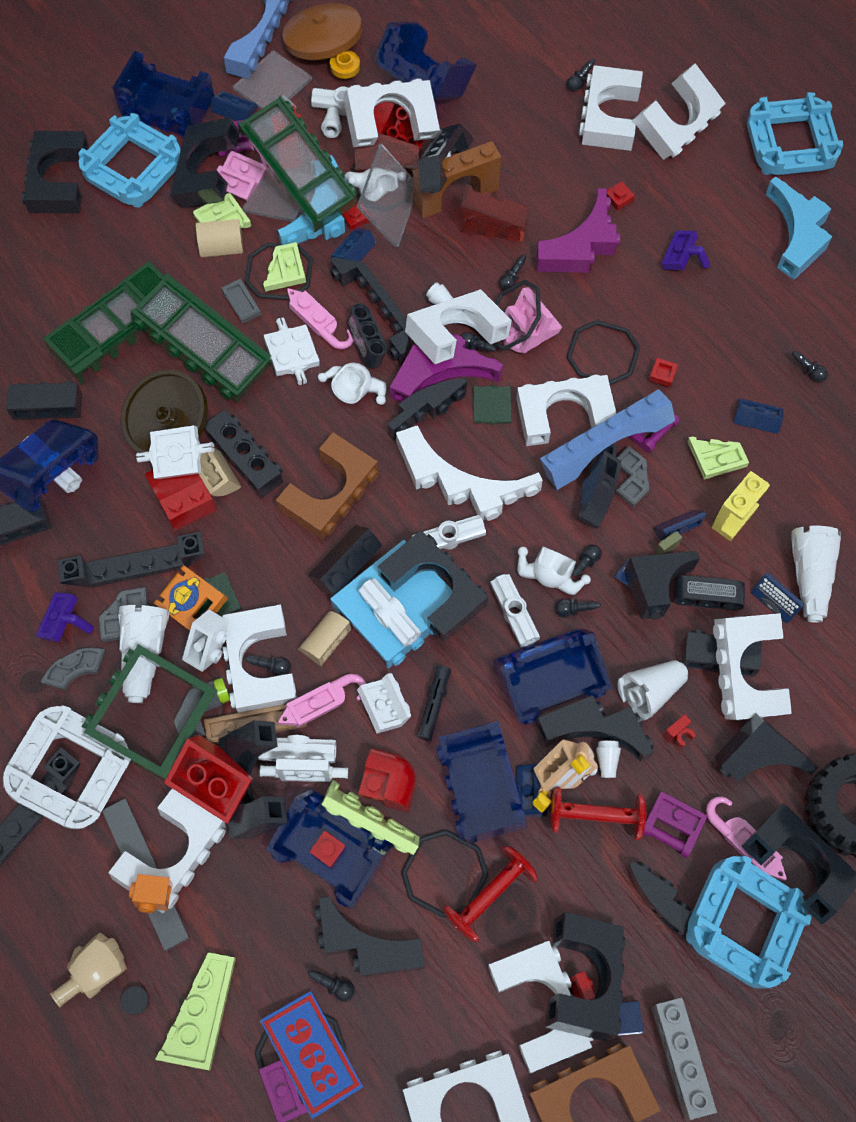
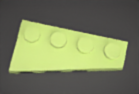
[322,780,420,855]
[155,953,236,1070]

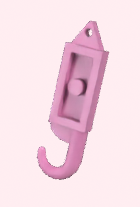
[288,289,353,349]
[278,673,366,728]
[706,796,787,881]

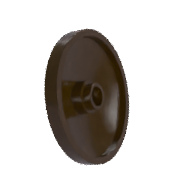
[121,370,208,453]

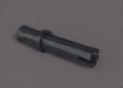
[417,666,452,741]

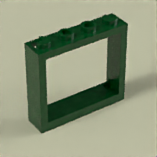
[81,644,217,781]

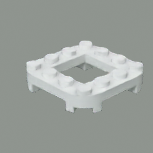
[3,706,129,829]

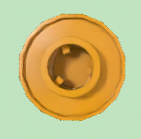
[330,50,360,79]

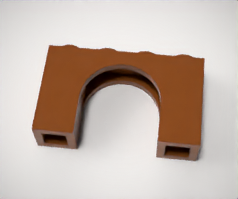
[413,141,501,219]
[276,432,379,540]
[528,1043,661,1122]

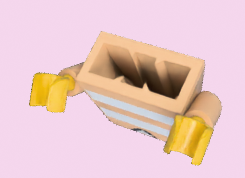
[532,740,598,813]

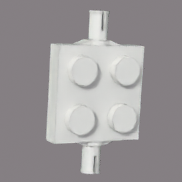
[264,317,319,385]
[136,426,215,479]
[260,755,348,782]

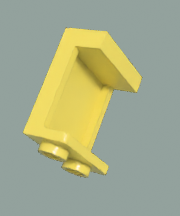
[712,471,770,541]

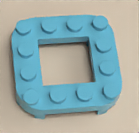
[747,93,843,175]
[79,113,181,207]
[686,856,811,989]

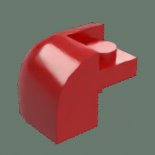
[358,748,416,813]

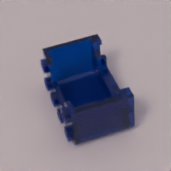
[376,21,477,101]
[112,51,214,137]
[436,721,528,844]

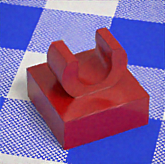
[663,714,696,748]

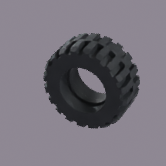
[804,753,856,858]

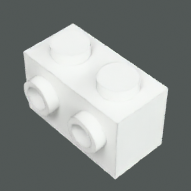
[182,610,229,672]

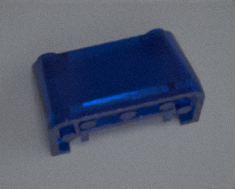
[0,420,99,513]
[493,628,612,724]
[266,790,394,908]

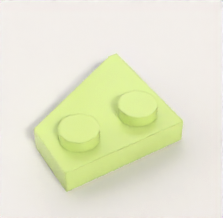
[193,193,251,228]
[264,242,306,292]
[688,437,749,480]

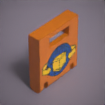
[154,565,228,630]

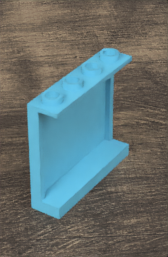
[331,540,453,669]

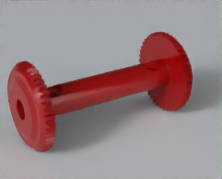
[550,787,646,840]
[444,846,537,942]

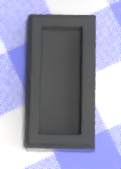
[221,279,261,324]

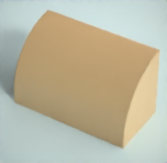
[196,219,243,257]
[199,447,241,496]
[298,611,351,666]

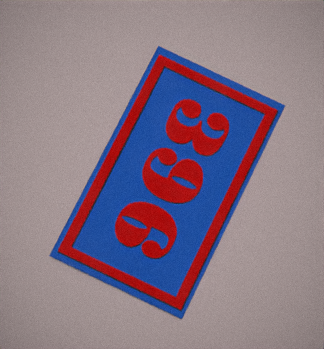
[260,991,363,1119]

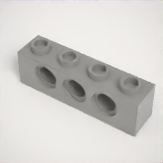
[651,998,717,1120]

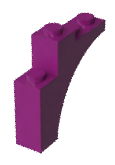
[537,188,620,273]
[390,334,503,402]

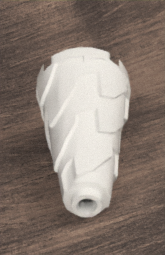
[791,526,841,623]
[118,605,169,703]

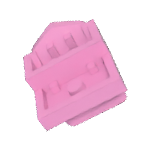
[503,287,562,353]

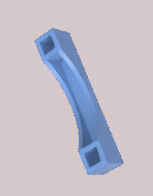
[224,0,292,79]
[540,389,675,490]

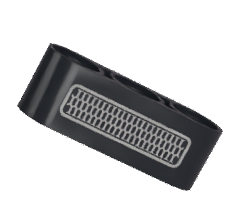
[346,303,387,368]
[674,575,745,610]

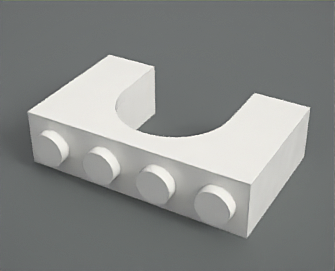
[632,64,726,160]
[579,66,643,151]
[343,79,440,147]
[405,290,512,364]
[516,375,616,446]
[223,605,297,713]
[713,613,792,720]
[109,789,226,913]
[488,941,593,1073]
[403,1050,530,1122]

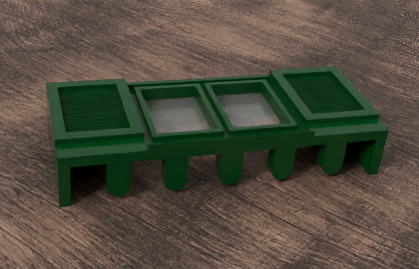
[43,261,183,385]

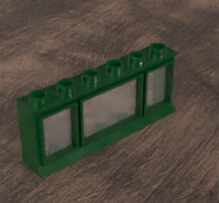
[237,95,357,233]
[130,273,272,403]

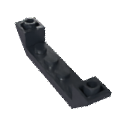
[419,123,474,194]
[330,257,411,366]
[57,532,205,588]
[0,748,81,867]

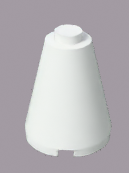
[618,660,688,720]

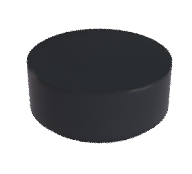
[121,986,150,1015]

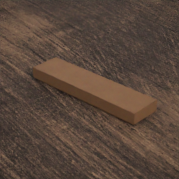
[204,704,307,744]

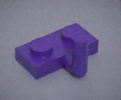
[662,231,710,270]
[36,592,93,642]

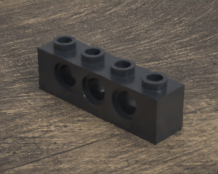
[204,409,283,499]

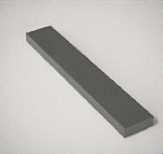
[102,798,190,951]

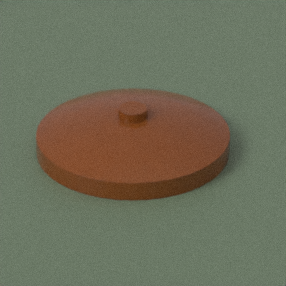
[282,3,363,60]

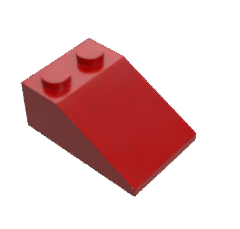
[145,470,216,531]
[164,735,253,824]

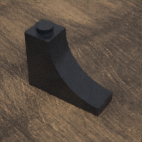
[624,551,700,620]
[715,713,818,782]

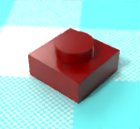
[607,182,635,211]
[341,202,369,230]
[649,358,678,387]
[310,830,346,868]
[569,971,596,1000]

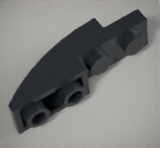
[387,378,467,440]
[578,444,622,529]
[627,861,692,937]

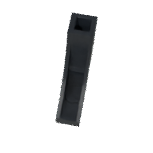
[536,695,654,762]
[315,897,425,978]

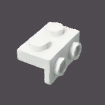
[357,673,411,734]

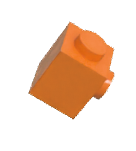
[129,874,173,913]

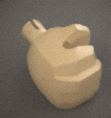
[50,933,127,1007]

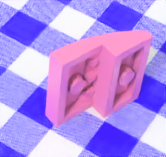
[217,151,269,201]

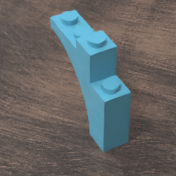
[278,155,346,245]
[765,177,832,280]

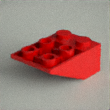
[374,101,425,156]

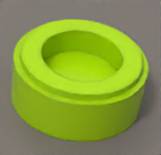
[213,677,230,703]

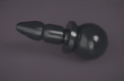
[566,58,596,92]
[498,254,526,291]
[461,332,496,352]
[792,351,828,383]
[573,544,602,576]
[555,599,601,618]
[244,656,291,676]
[308,970,355,1002]

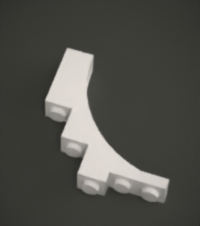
[396,425,543,521]

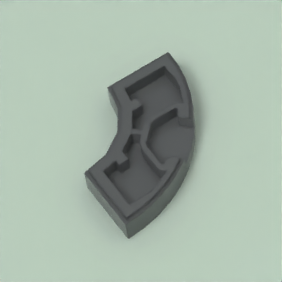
[41,648,106,691]

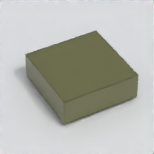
[655,532,682,555]

